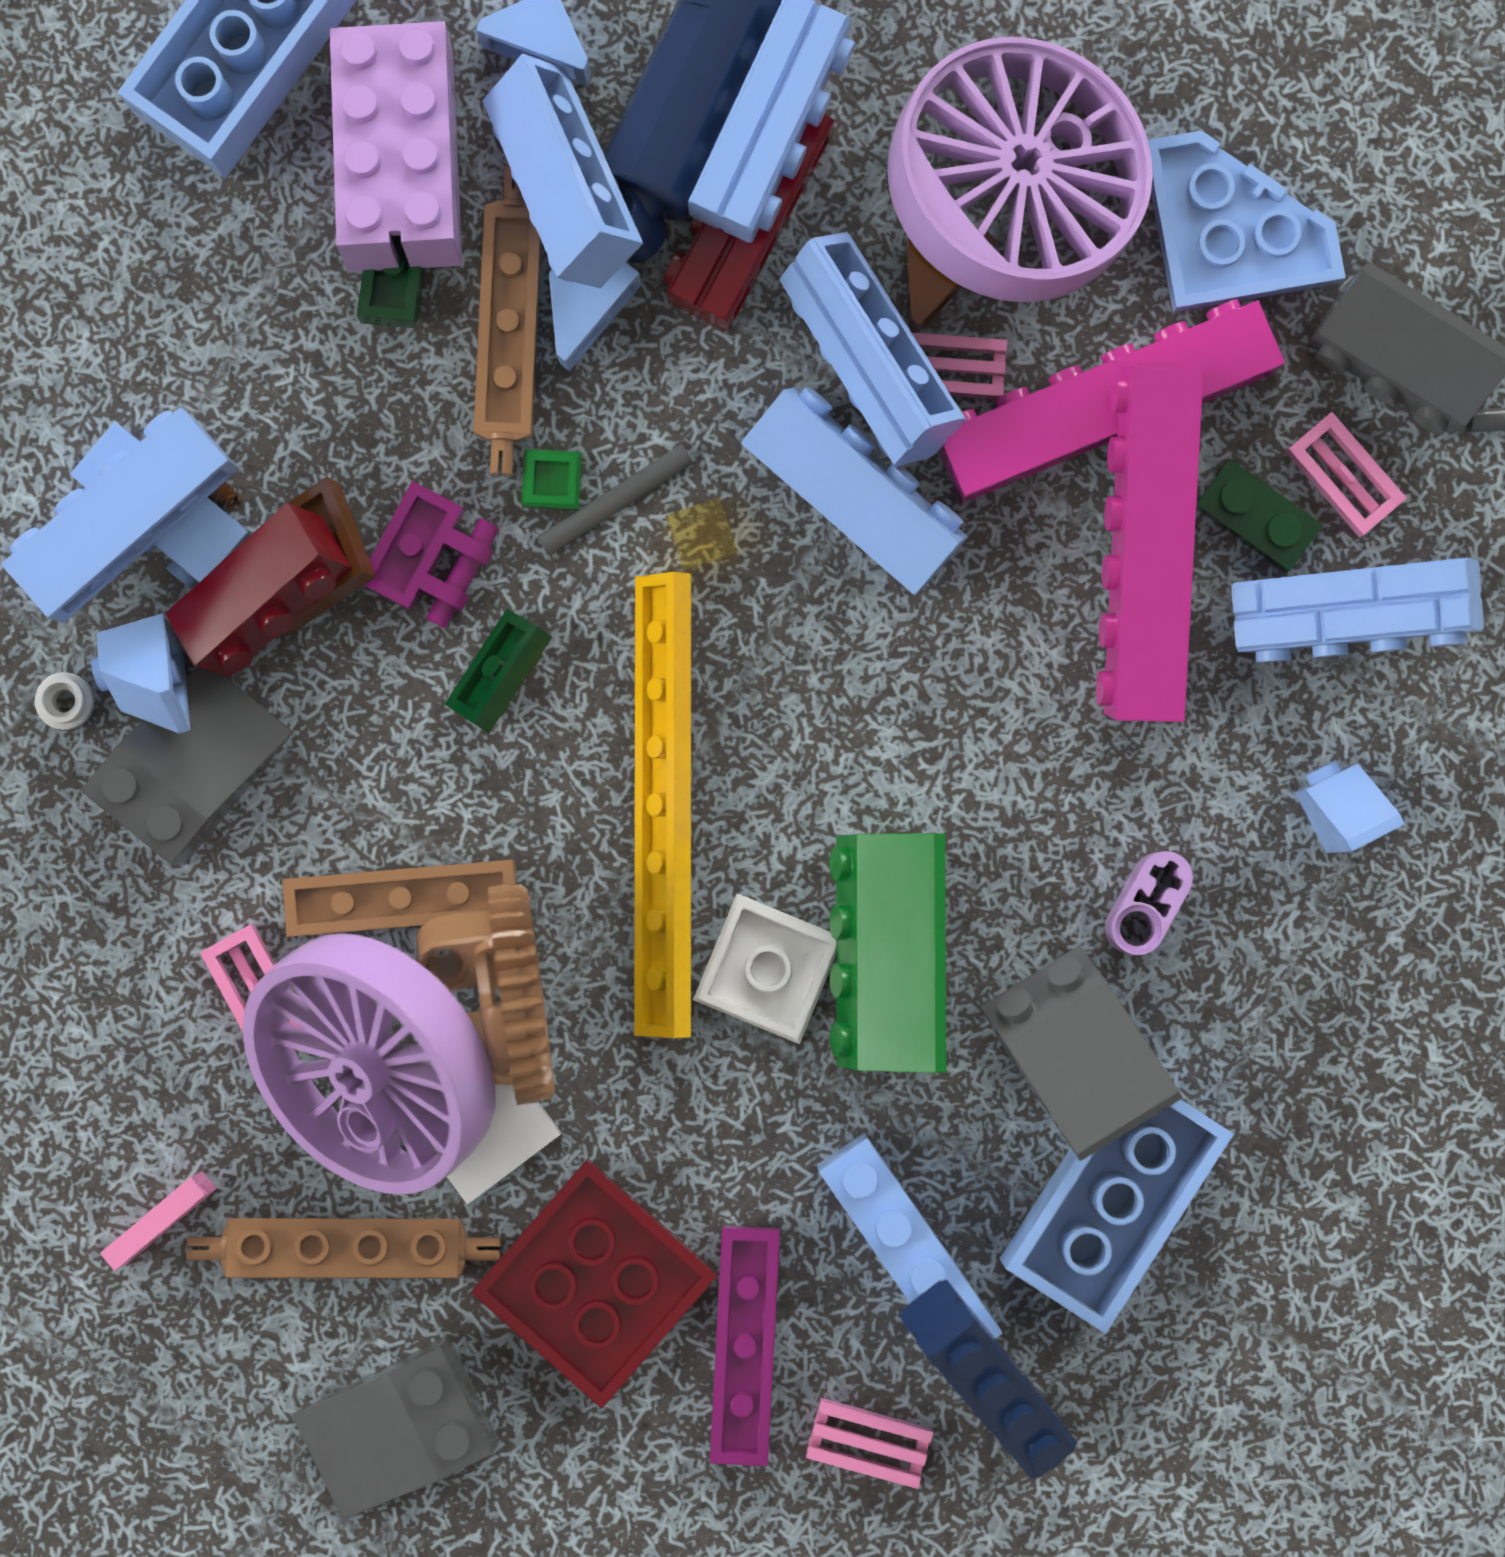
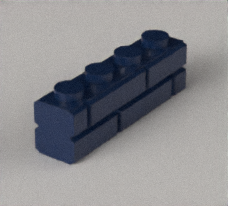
[899,1279,1078,1479]

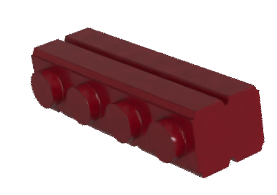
[663,114,835,333]

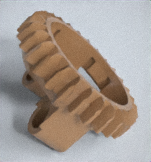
[416,884,555,1105]

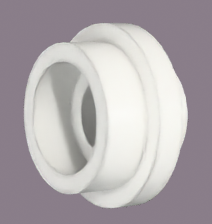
[35,672,94,730]

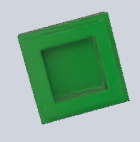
[521,449,583,511]

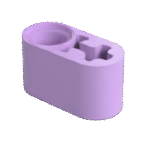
[1105,851,1193,955]

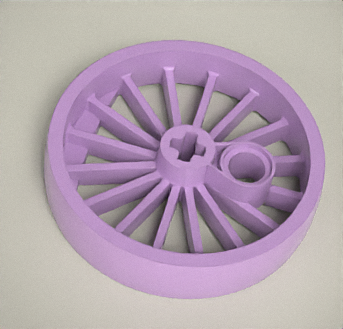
[887,37,1153,302]
[243,934,496,1194]

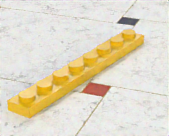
[634,572,691,1038]

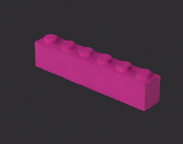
[938,299,1285,504]
[1096,366,1204,722]

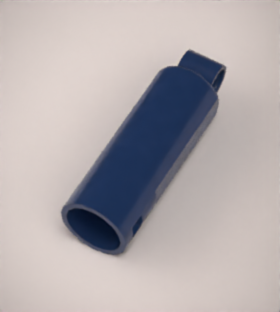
[603,0,782,263]

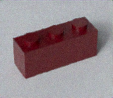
[165,502,352,677]

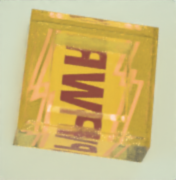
[665,498,738,572]

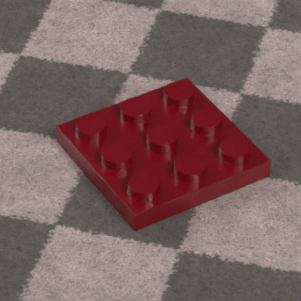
[471,1158,718,1409]

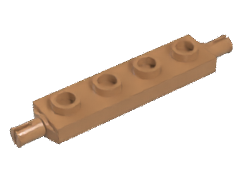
[473,166,542,477]
[186,1218,502,1279]

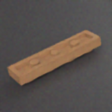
[282,860,517,937]

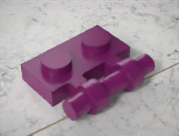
[364,481,500,629]

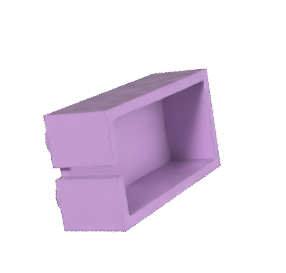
[330,21,462,273]

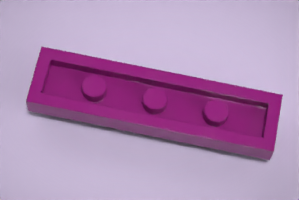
[710,1225,780,1466]

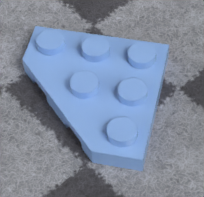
[1148,130,1346,313]

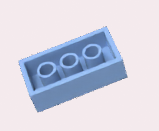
[117,0,357,179]
[999,1100,1234,1334]

